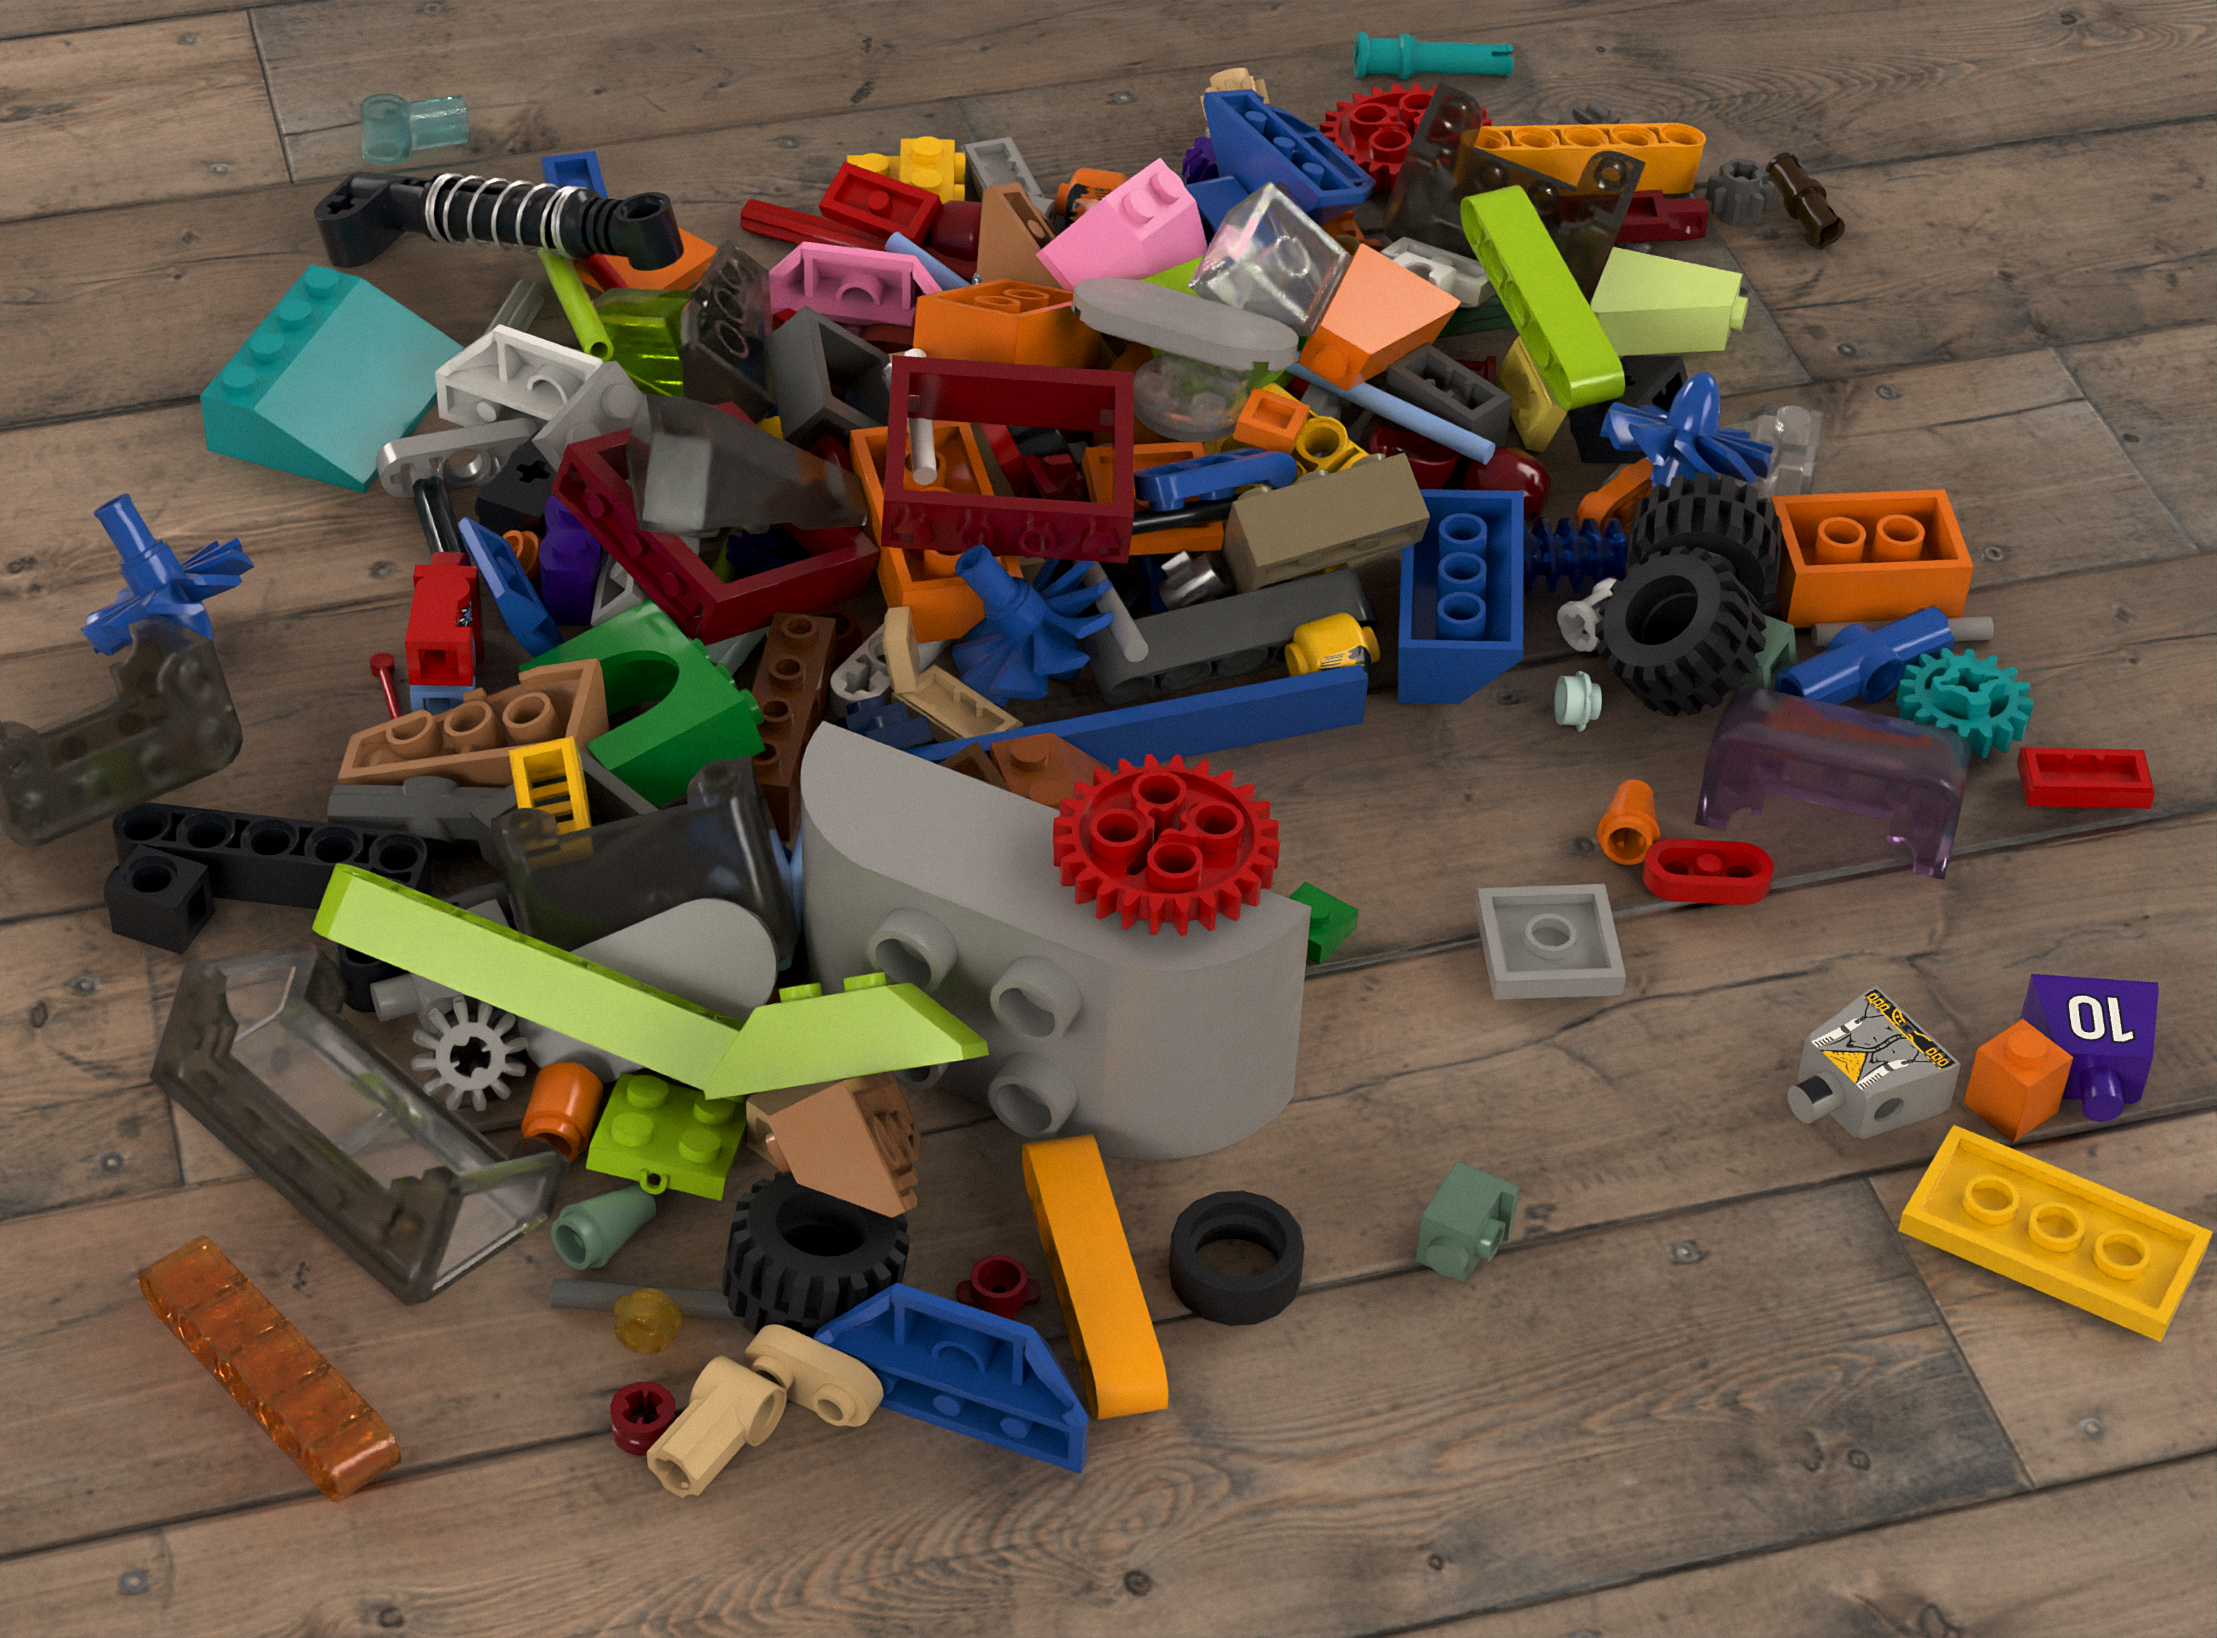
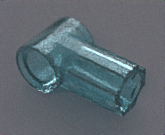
[360,93,470,166]

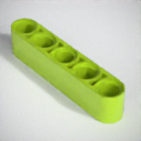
[1460,185,1625,411]

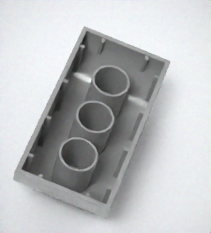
[800,721,1311,1161]

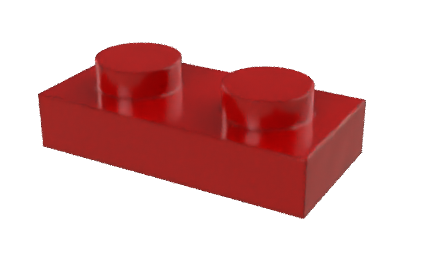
[818,161,943,247]

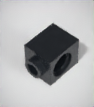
[104,844,215,955]

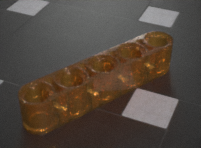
[138,1235,401,1503]

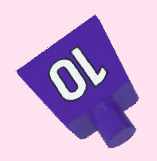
[2020,974,2159,1122]

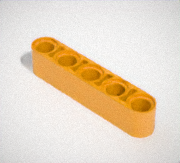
[1451,123,1706,197]
[1022,1133,1169,1421]

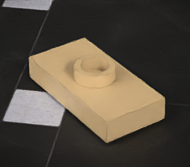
[891,664,1023,743]

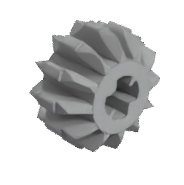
[411,995,528,1111]

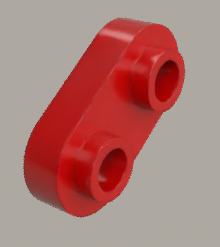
[1642,838,1774,905]

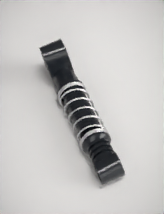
[314,171,684,271]

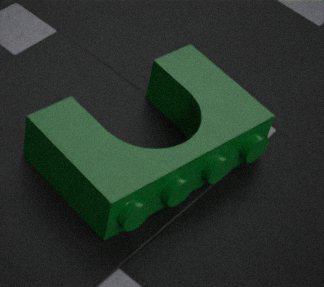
[518,599,766,808]

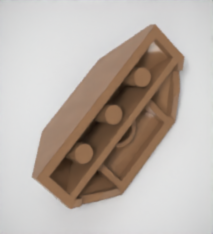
[977,182,1131,370]

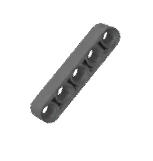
[1083,569,1379,706]

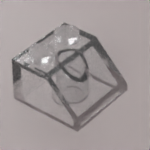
[1188,181,1352,337]

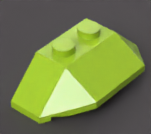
[703,972,989,1100]

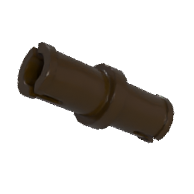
[1765,152,1845,246]

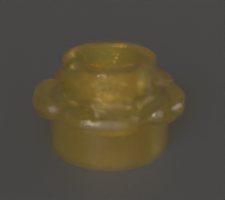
[613,1288,683,1354]

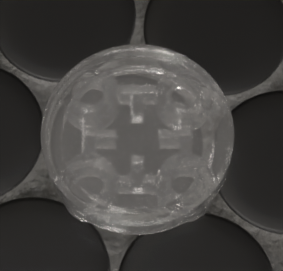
[1133,350,1251,442]

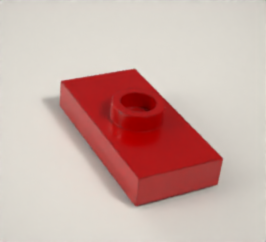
[2017,747,2155,809]

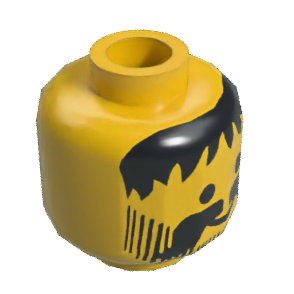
[1285,612,1380,685]

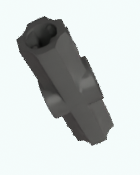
[327,776,505,856]

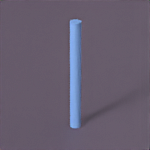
[1286,351,1496,465]

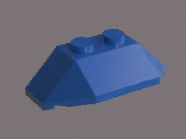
[1203,89,1377,232]
[813,1283,1088,1474]

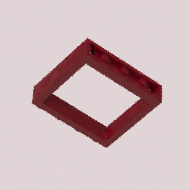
[881,355,1134,564]
[551,400,881,646]

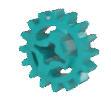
[1895,648,2034,759]

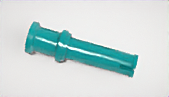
[1353,31,1514,81]

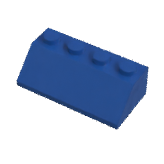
[1398,489,1524,704]

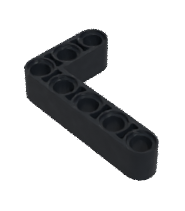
[112,802,432,1012]

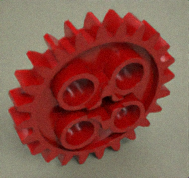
[1320,83,1492,196]
[1052,754,1280,936]

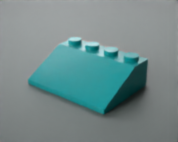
[200,265,465,493]

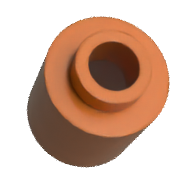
[521,1061,603,1165]

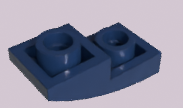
[833,696,933,749]

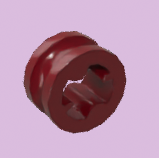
[610,1381,676,1456]

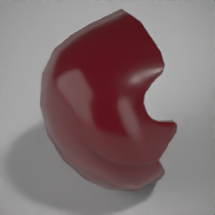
[1365,428,1461,490]
[1459,447,1551,518]

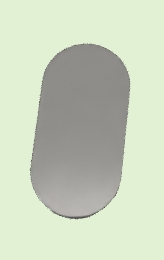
[1071,277,1299,371]
[518,897,780,1085]

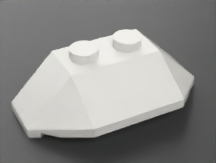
[435,324,603,447]

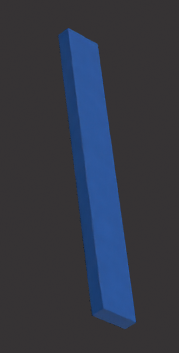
[901,664,1368,784]

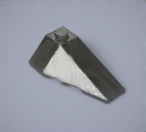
[681,239,777,448]
[625,393,869,538]

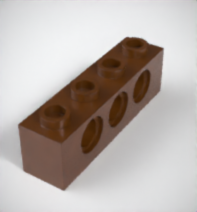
[725,612,837,842]

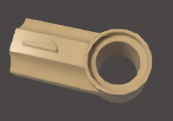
[647,1355,787,1499]

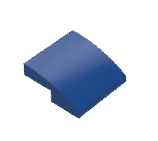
[457,516,565,658]

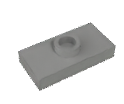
[960,137,1045,201]

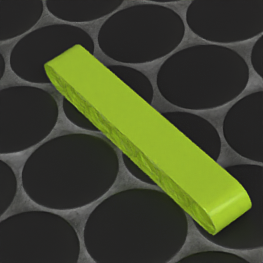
[312,863,749,1103]

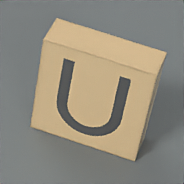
[882,606,920,694]

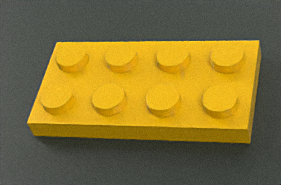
[1898,1124,2213,1342]

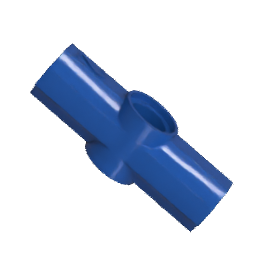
[1775,606,1955,720]

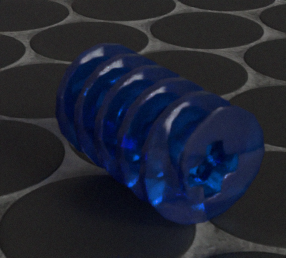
[1523,517,1628,593]

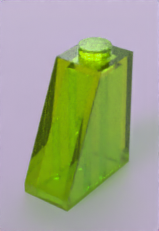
[592,288,741,402]

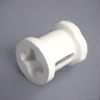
[1557,578,1616,652]

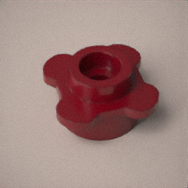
[956,1255,1041,1321]

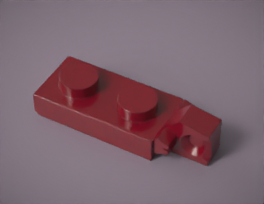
[1553,190,1708,245]

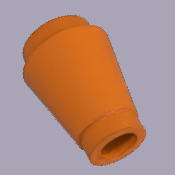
[1597,780,1660,865]

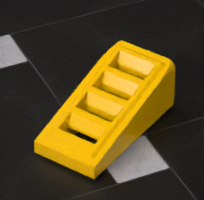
[508,736,596,870]

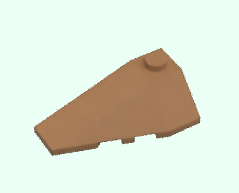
[337,658,609,788]
[765,1071,921,1218]

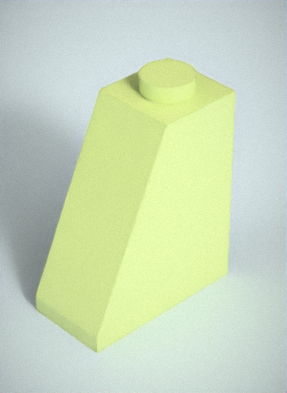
[1590,247,1748,356]

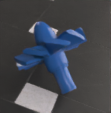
[1600,371,1773,487]
[80,493,254,664]
[952,544,1114,709]

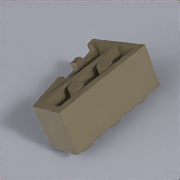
[1221,452,1430,595]

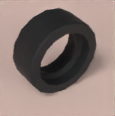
[1169,1191,1304,1326]

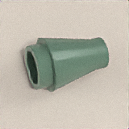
[551,1182,657,1270]

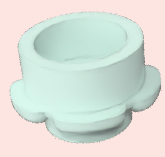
[1554,671,1602,732]

